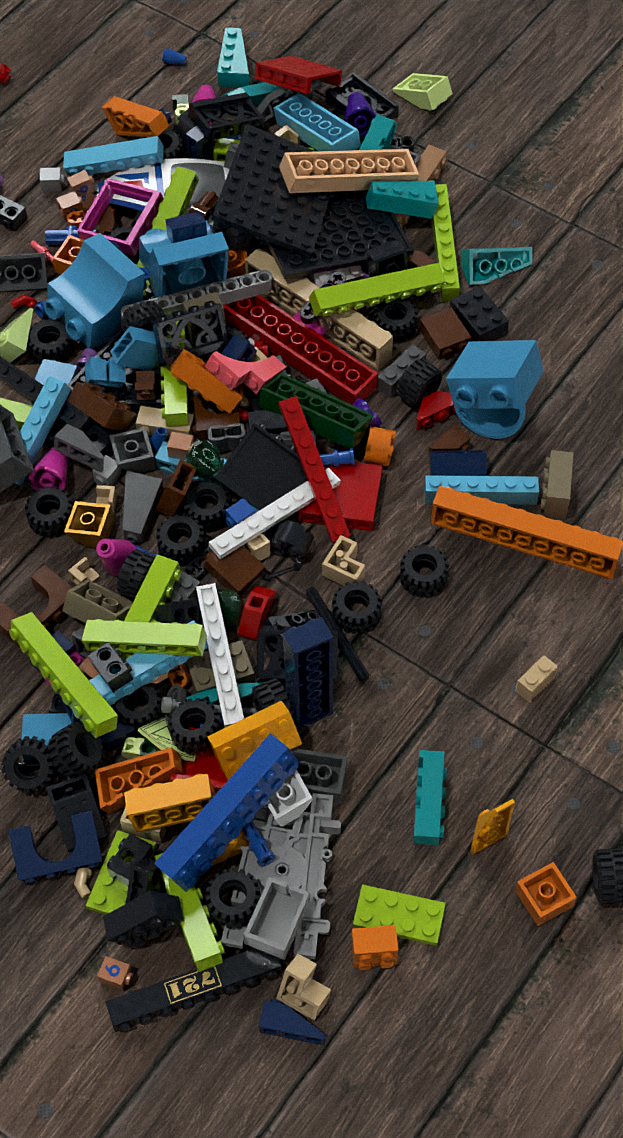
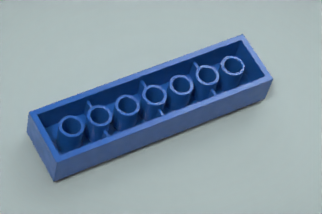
[154,733,300,892]

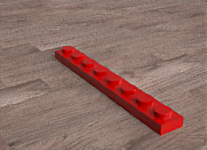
[278,396,351,543]

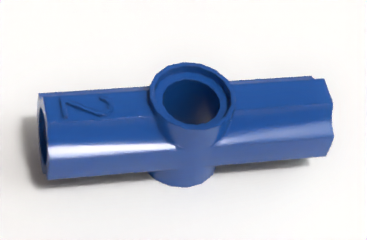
[45,226,97,245]

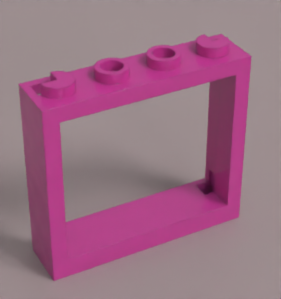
[77,178,164,256]

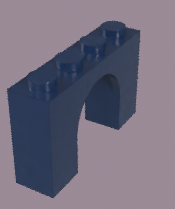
[8,810,103,883]

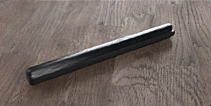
[306,587,369,682]

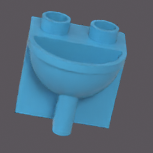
[446,340,544,439]

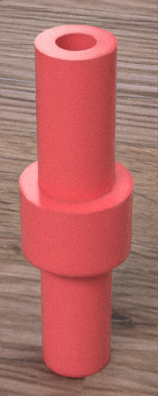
[30,240,54,264]

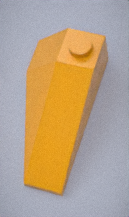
[470,799,515,855]

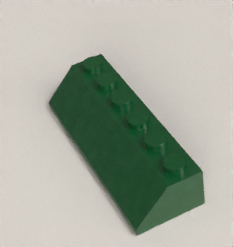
[259,372,373,449]

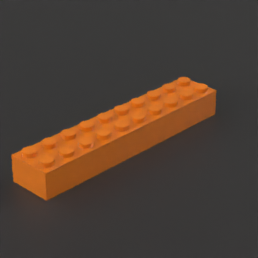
[431,486,623,579]

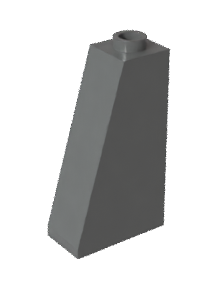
[123,471,164,544]

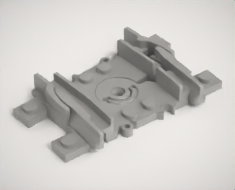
[221,793,341,959]

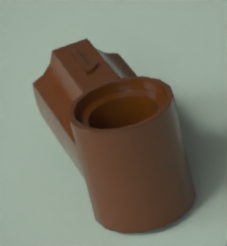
[189,191,219,221]

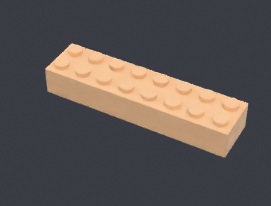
[279,149,419,193]

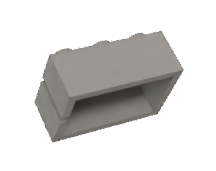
[243,877,310,960]

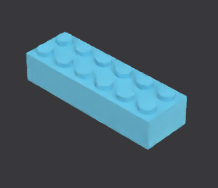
[273,93,361,151]

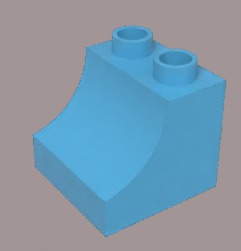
[139,220,229,298]
[44,233,145,349]

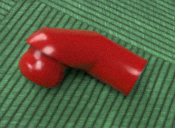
[10,295,37,310]
[232,404,248,422]

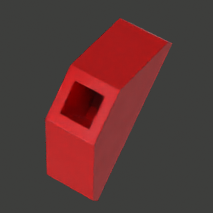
[416,391,457,431]
[238,585,277,641]

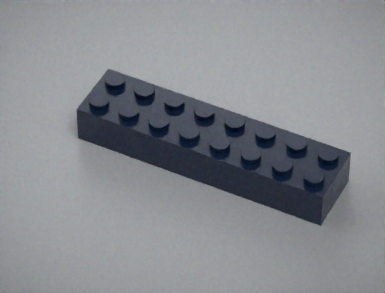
[283,617,333,730]

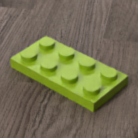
[86,830,157,915]
[353,885,445,946]

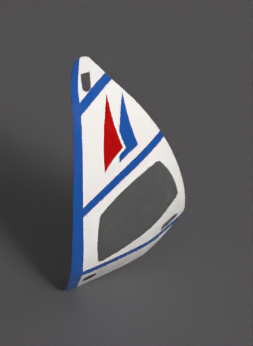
[82,158,256,252]

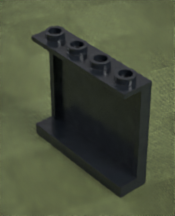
[214,422,307,511]

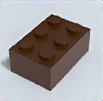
[67,381,136,432]

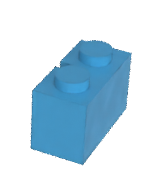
[85,357,126,388]

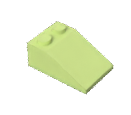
[393,73,453,111]
[0,308,33,362]

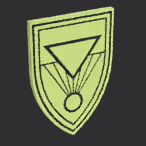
[138,717,195,762]

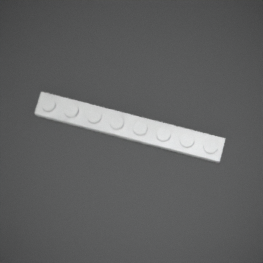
[209,468,341,559]
[196,583,244,728]

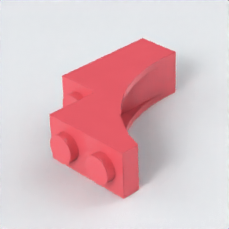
[205,351,286,394]

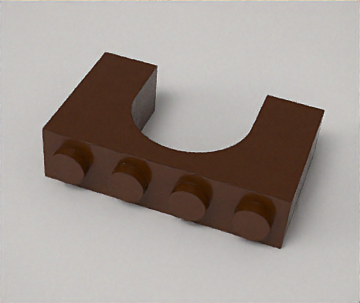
[189,388,240,441]
[0,565,73,649]

